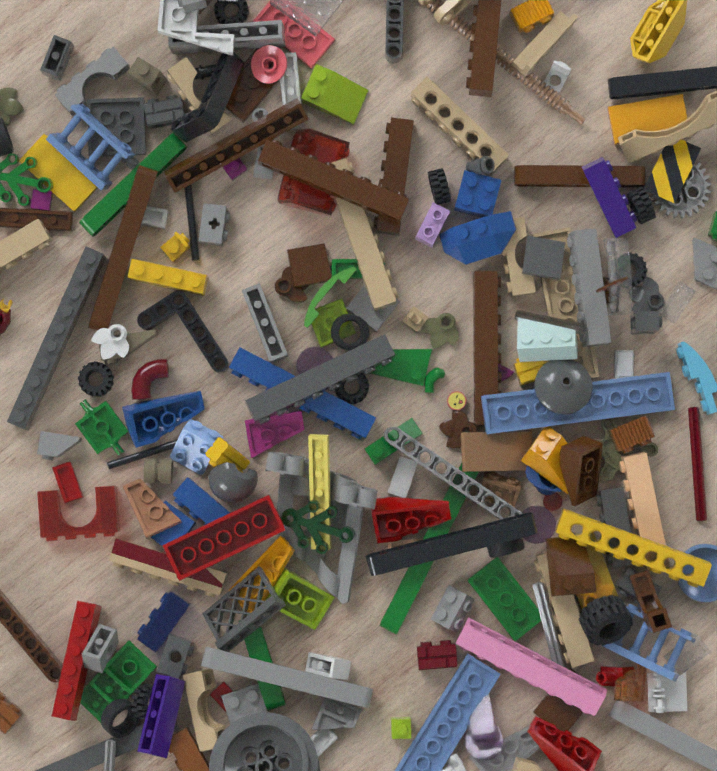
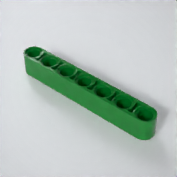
[79,133,187,237]

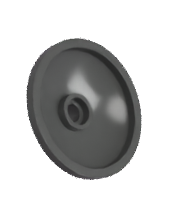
[534,359,592,414]

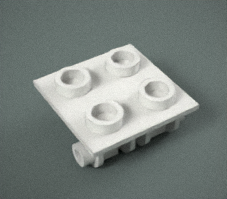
[647,672,687,713]

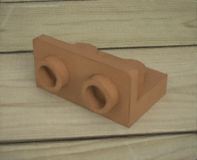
[481,471,521,508]

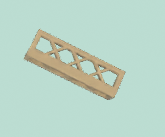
[511,11,578,77]

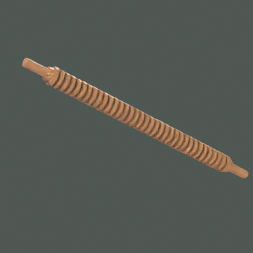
[426,0,586,125]

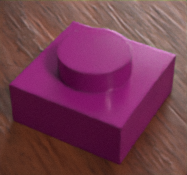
[222,158,247,181]

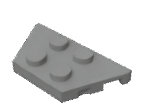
[692,238,717,290]

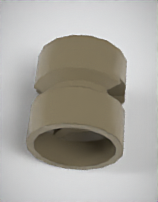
[144,458,173,484]

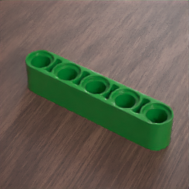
[238,620,286,711]

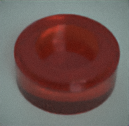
[543,493,562,511]

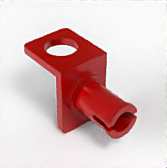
[596,666,635,687]

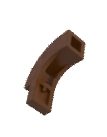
[629,570,672,633]

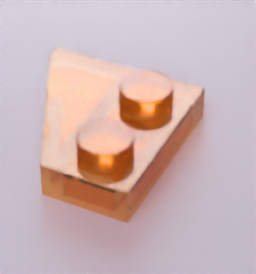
[614,664,647,702]

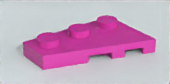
[245,410,305,458]

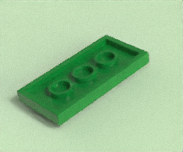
[467,557,541,641]

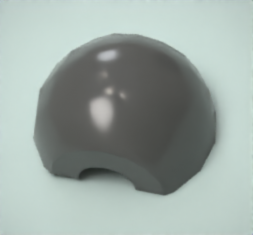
[208,462,258,502]

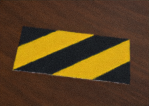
[644,139,701,203]

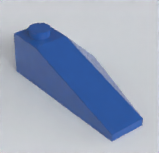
[122,391,205,448]

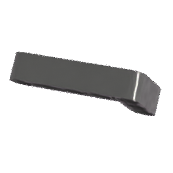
[385,0,404,64]

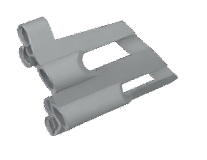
[265,452,378,604]

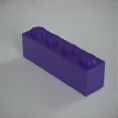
[582,157,637,238]
[137,674,185,759]

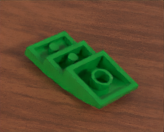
[80,640,157,723]

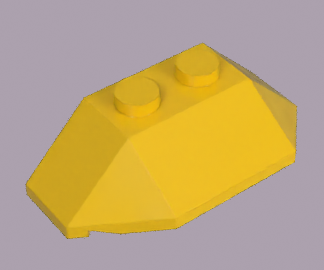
[630,0,687,63]

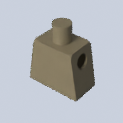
[127,57,167,95]

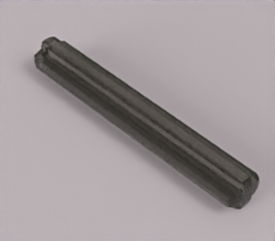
[515,310,587,335]

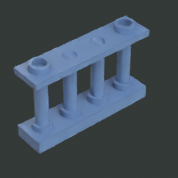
[46,104,135,190]
[603,603,696,682]

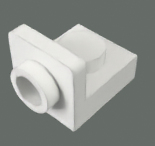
[441,754,466,771]

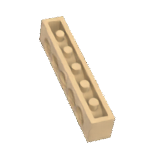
[411,76,509,174]

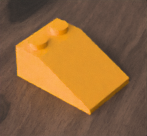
[521,426,568,494]

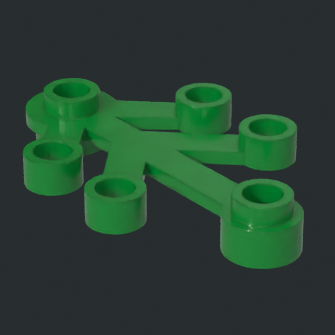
[0,153,53,206]

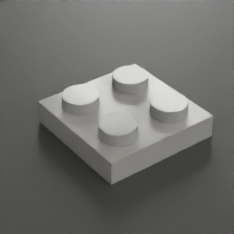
[221,683,268,725]

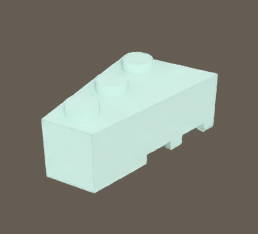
[517,317,578,362]

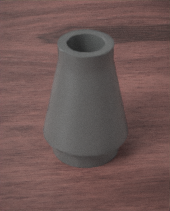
[466,156,495,175]

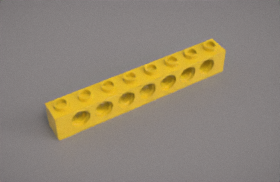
[555,508,712,588]

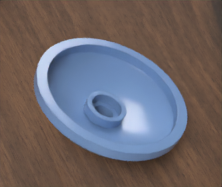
[677,544,717,602]

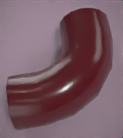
[131,359,169,400]

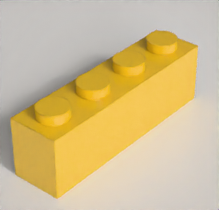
[128,259,208,296]

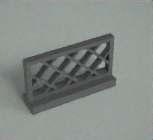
[202,567,286,652]

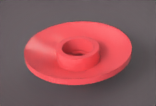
[251,45,287,84]

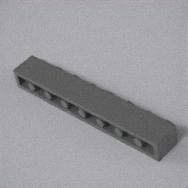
[245,334,395,425]

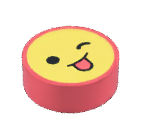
[447,391,466,411]

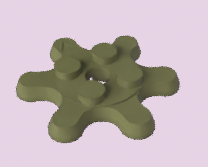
[599,417,658,481]

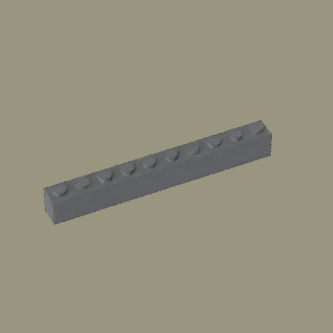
[7,246,106,430]

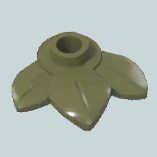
[0,88,24,125]
[421,313,459,349]

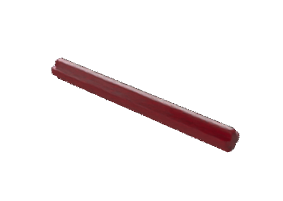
[688,407,707,521]

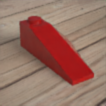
[372,497,451,544]
[527,716,602,771]

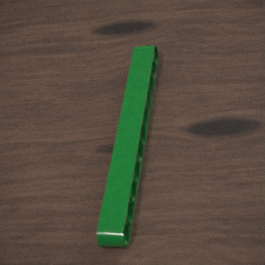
[379,463,479,634]

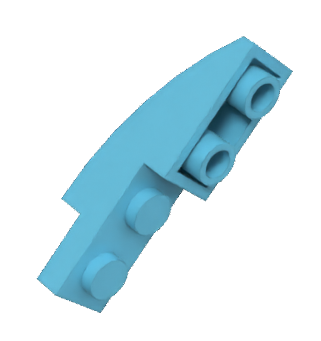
[676,341,717,415]

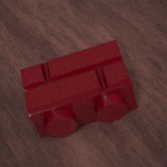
[416,640,457,670]

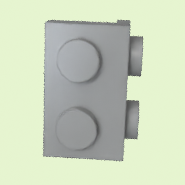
[431,585,474,633]

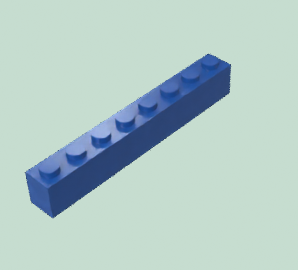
[229,347,376,440]

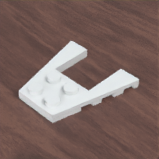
[157,0,238,55]

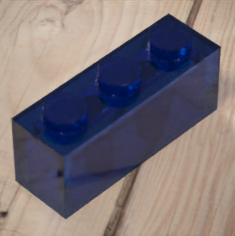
[137,591,191,653]

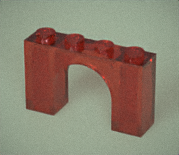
[37,486,120,541]

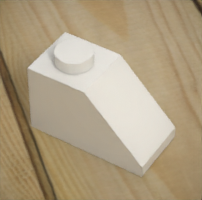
[305,652,351,680]

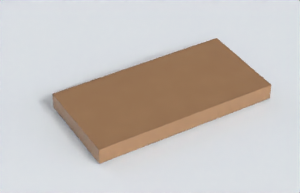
[461,432,532,472]

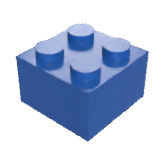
[454,170,501,218]

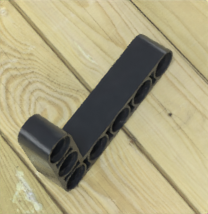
[171,52,244,142]
[137,291,229,373]

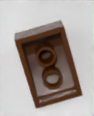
[560,436,603,507]
[545,537,596,597]

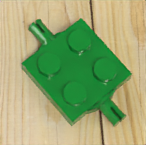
[75,399,129,456]

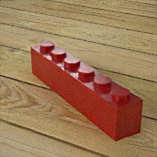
[51,601,102,721]

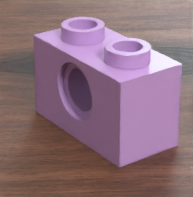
[415,203,450,248]

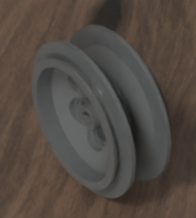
[209,713,320,771]

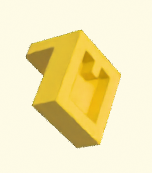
[160,231,190,262]

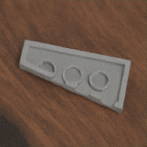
[469,725,540,771]

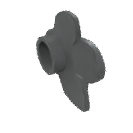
[628,277,664,312]

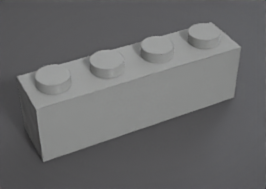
[242,283,289,363]

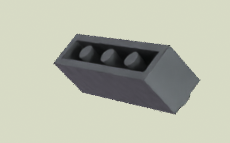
[596,487,634,567]

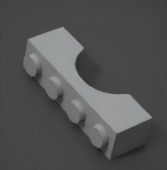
[55,47,130,115]

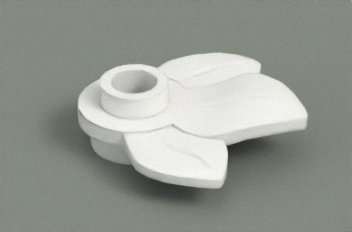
[91,324,129,359]

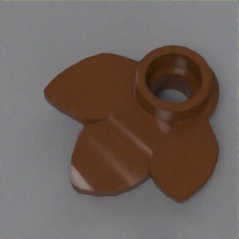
[275,266,309,302]
[439,410,477,448]

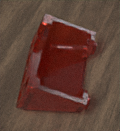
[277,128,350,216]

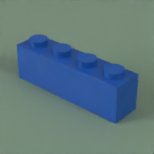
[173,477,230,526]

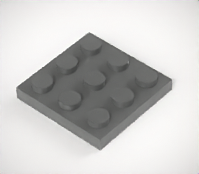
[87,97,146,157]

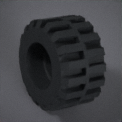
[578,595,633,646]

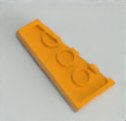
[229,536,295,613]

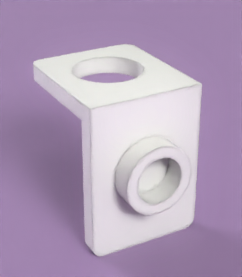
[543,60,571,93]

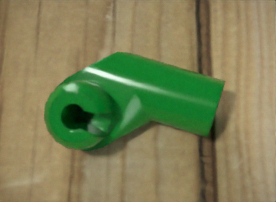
[425,367,445,393]

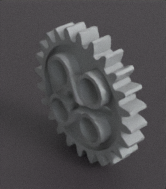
[650,163,711,219]

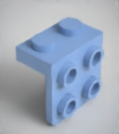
[170,419,224,475]

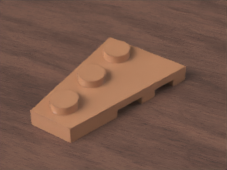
[123,479,182,539]

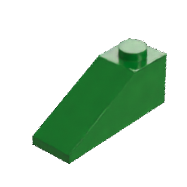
[364,418,423,465]

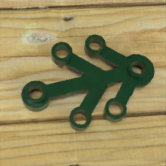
[281,500,355,554]

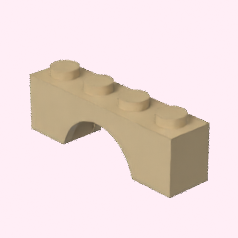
[167,57,230,134]
[502,217,536,298]
[183,668,226,751]

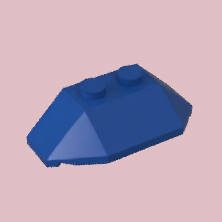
[439,211,516,265]

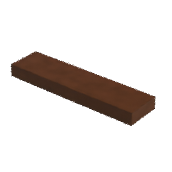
[0,208,73,232]

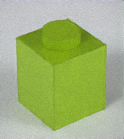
[391,717,411,739]

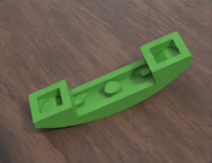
[304,267,357,328]

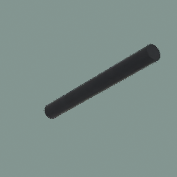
[184,185,199,261]
[107,439,178,470]

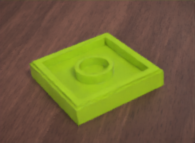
[311,298,356,348]

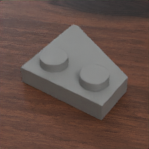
[312,697,362,730]

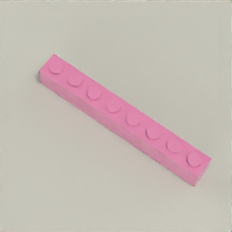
[455,617,607,716]

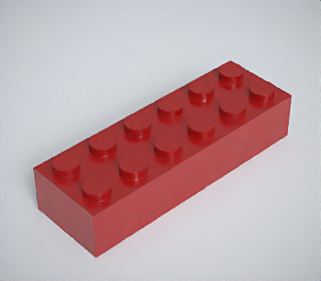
[162,495,286,581]

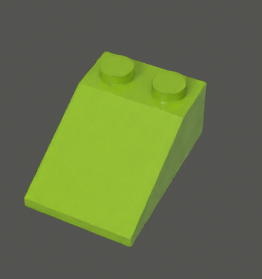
[301,64,369,125]
[265,568,335,630]

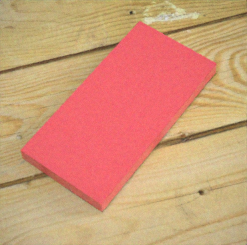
[253,0,335,69]

